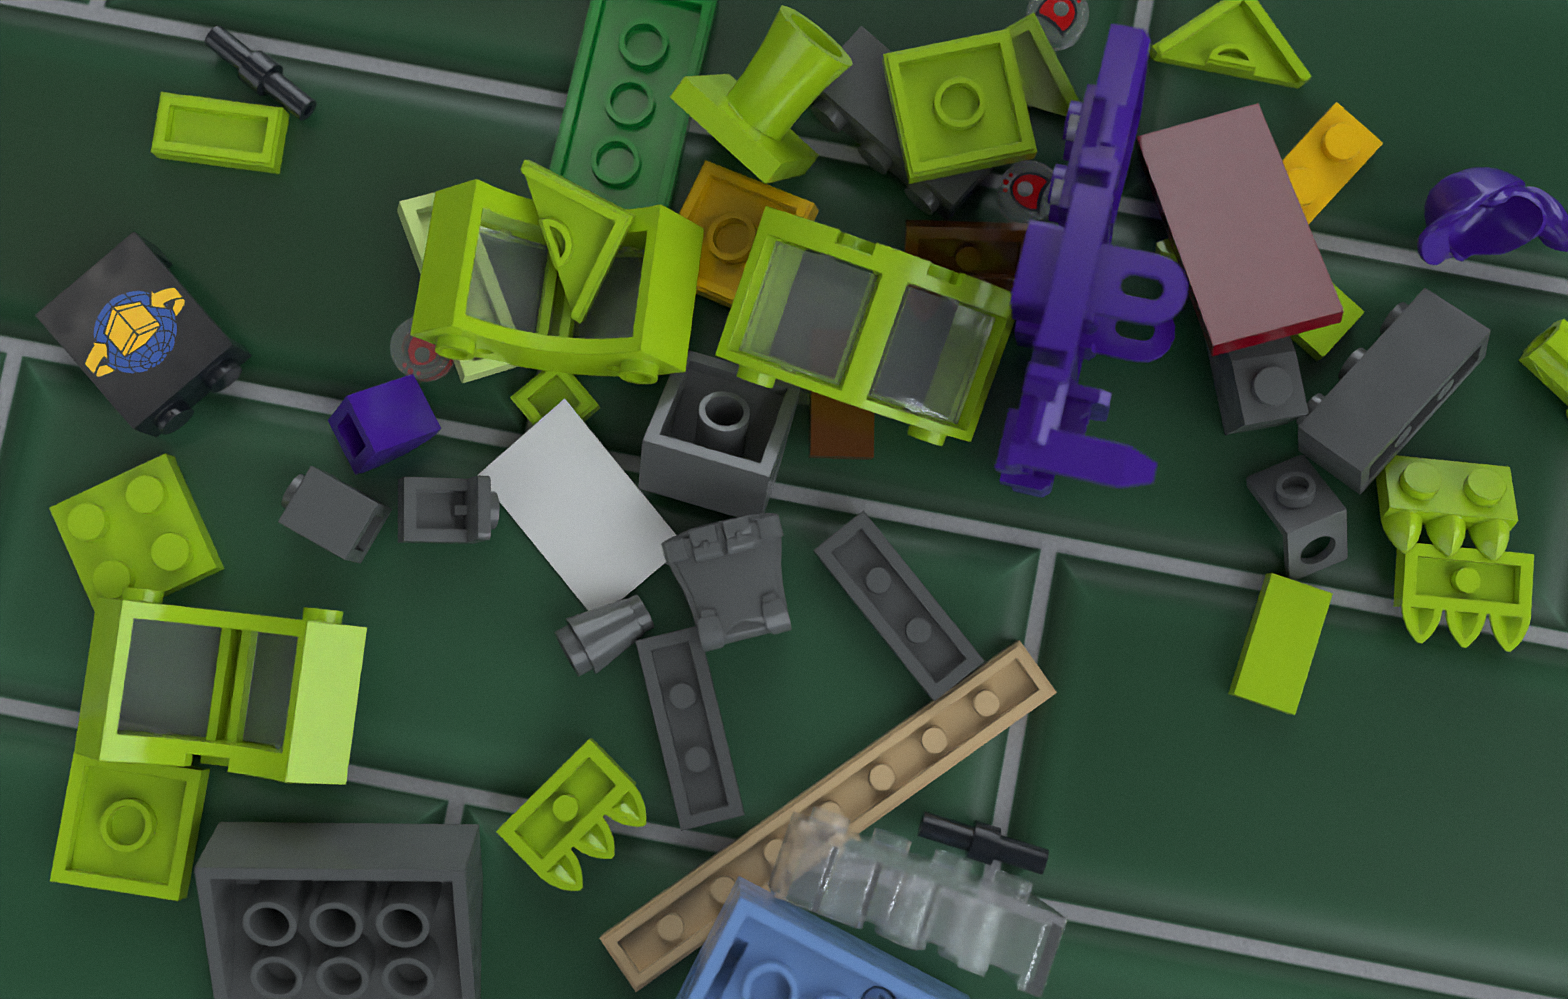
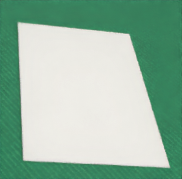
[478,398,676,611]

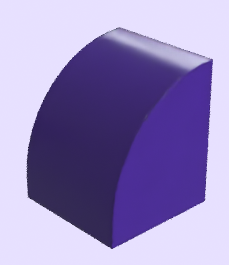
[328,374,441,475]

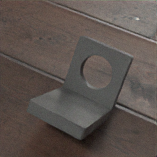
[1246,455,1348,580]

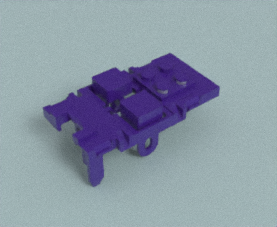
[995,23,1188,498]

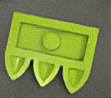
[1376,455,1518,562]
[1393,543,1534,652]
[496,738,647,891]

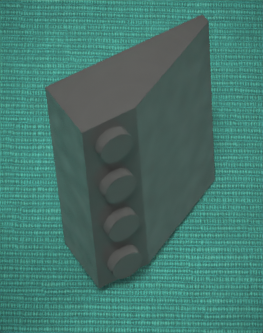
[194,822,483,999]

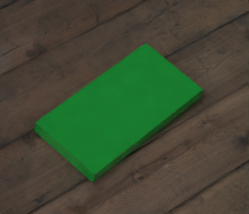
[549,0,718,209]

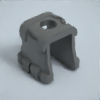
[661,513,792,652]

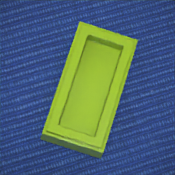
[151,92,289,174]
[1228,573,1333,715]

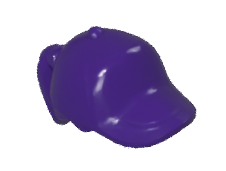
[1417,167,1568,266]

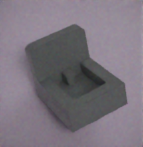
[398,475,500,544]

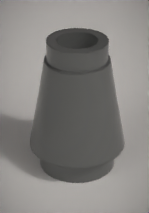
[554,594,655,677]

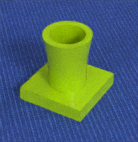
[670,6,853,184]

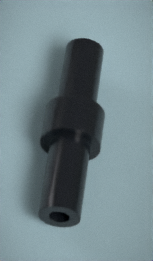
[205,25,317,121]
[917,811,1049,875]

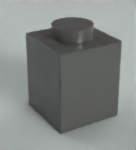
[278,466,392,564]

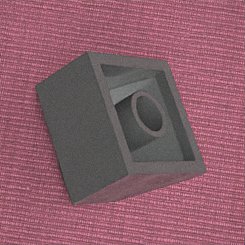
[638,350,802,517]

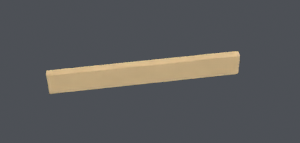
[599,640,1057,992]

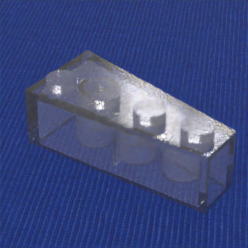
[767,806,1067,998]

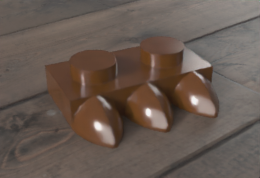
[904,220,1029,321]

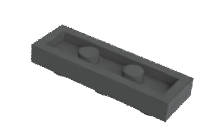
[813,510,984,701]
[636,626,745,831]

